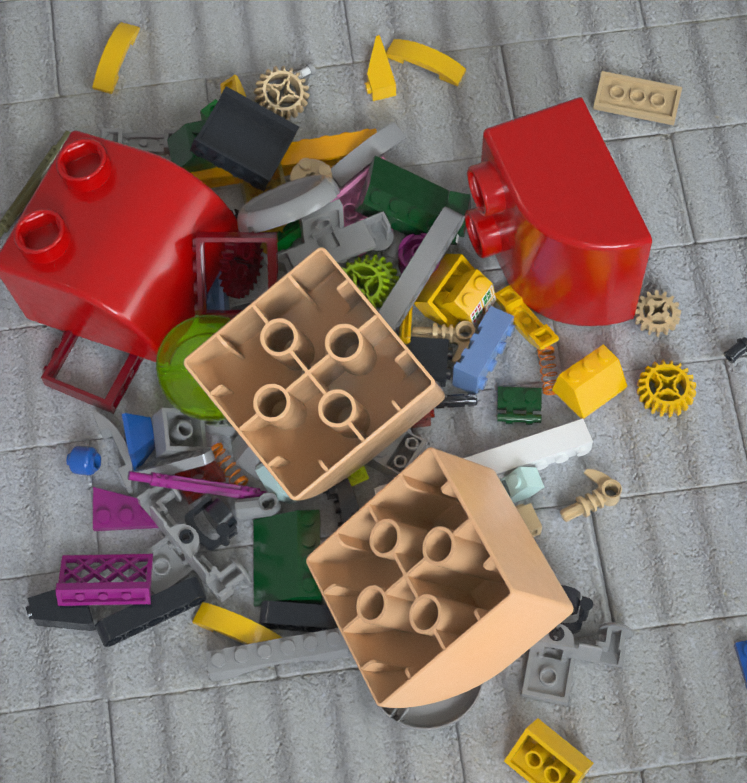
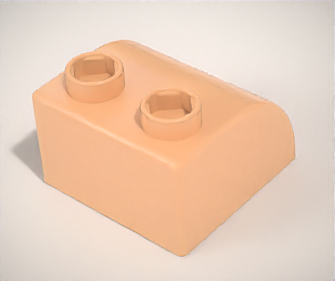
[184,247,445,501]
[306,447,574,708]

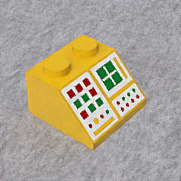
[442,269,496,330]

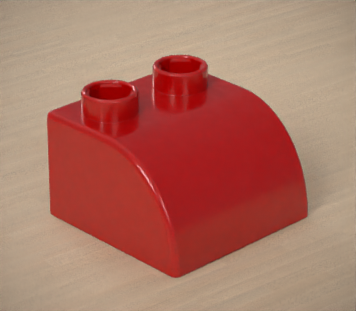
[465,97,652,326]
[0,130,239,365]

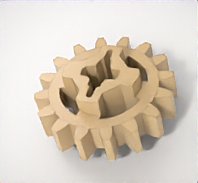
[635,290,681,337]

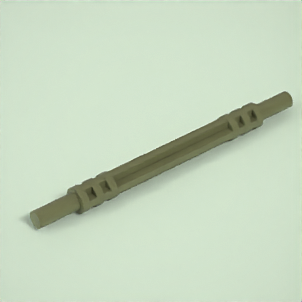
[0,130,71,238]

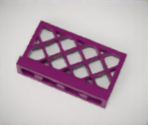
[56,554,154,606]

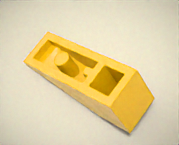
[364,35,396,101]

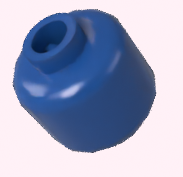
[66,446,101,476]

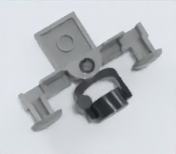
[135,486,252,603]
[521,585,633,705]

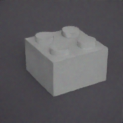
[152,408,207,459]

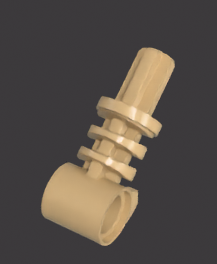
[412,321,475,364]
[560,469,622,522]

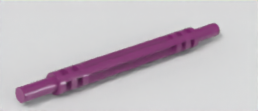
[127,471,267,499]

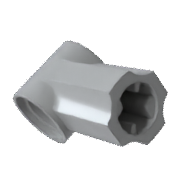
[235,492,283,520]

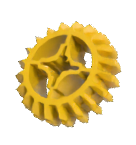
[637,359,696,418]

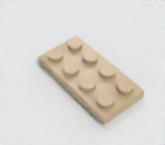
[593,71,682,125]

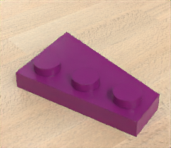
[93,487,159,531]

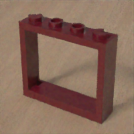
[192,232,278,323]
[41,330,144,414]

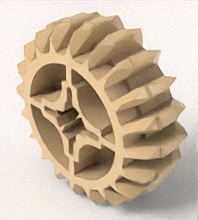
[254,66,309,121]

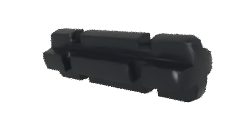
[435,393,478,409]

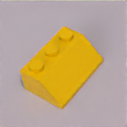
[414,254,475,328]
[552,344,627,419]
[504,718,594,783]

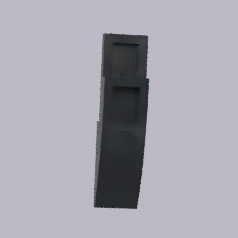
[323,478,359,528]

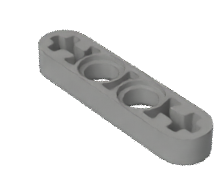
[135,447,215,475]

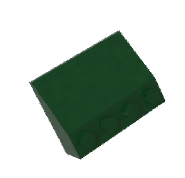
[354,155,449,236]
[253,509,322,607]

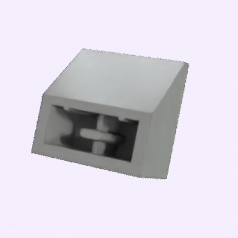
[366,430,427,477]

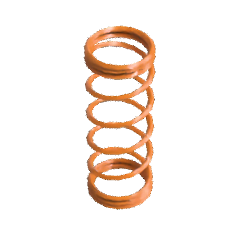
[537,345,558,395]
[211,443,248,486]

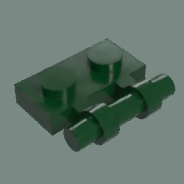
[497,386,542,425]

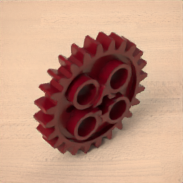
[218,229,264,299]

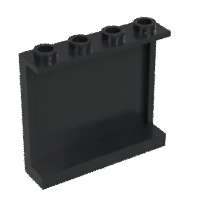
[189,86,299,191]

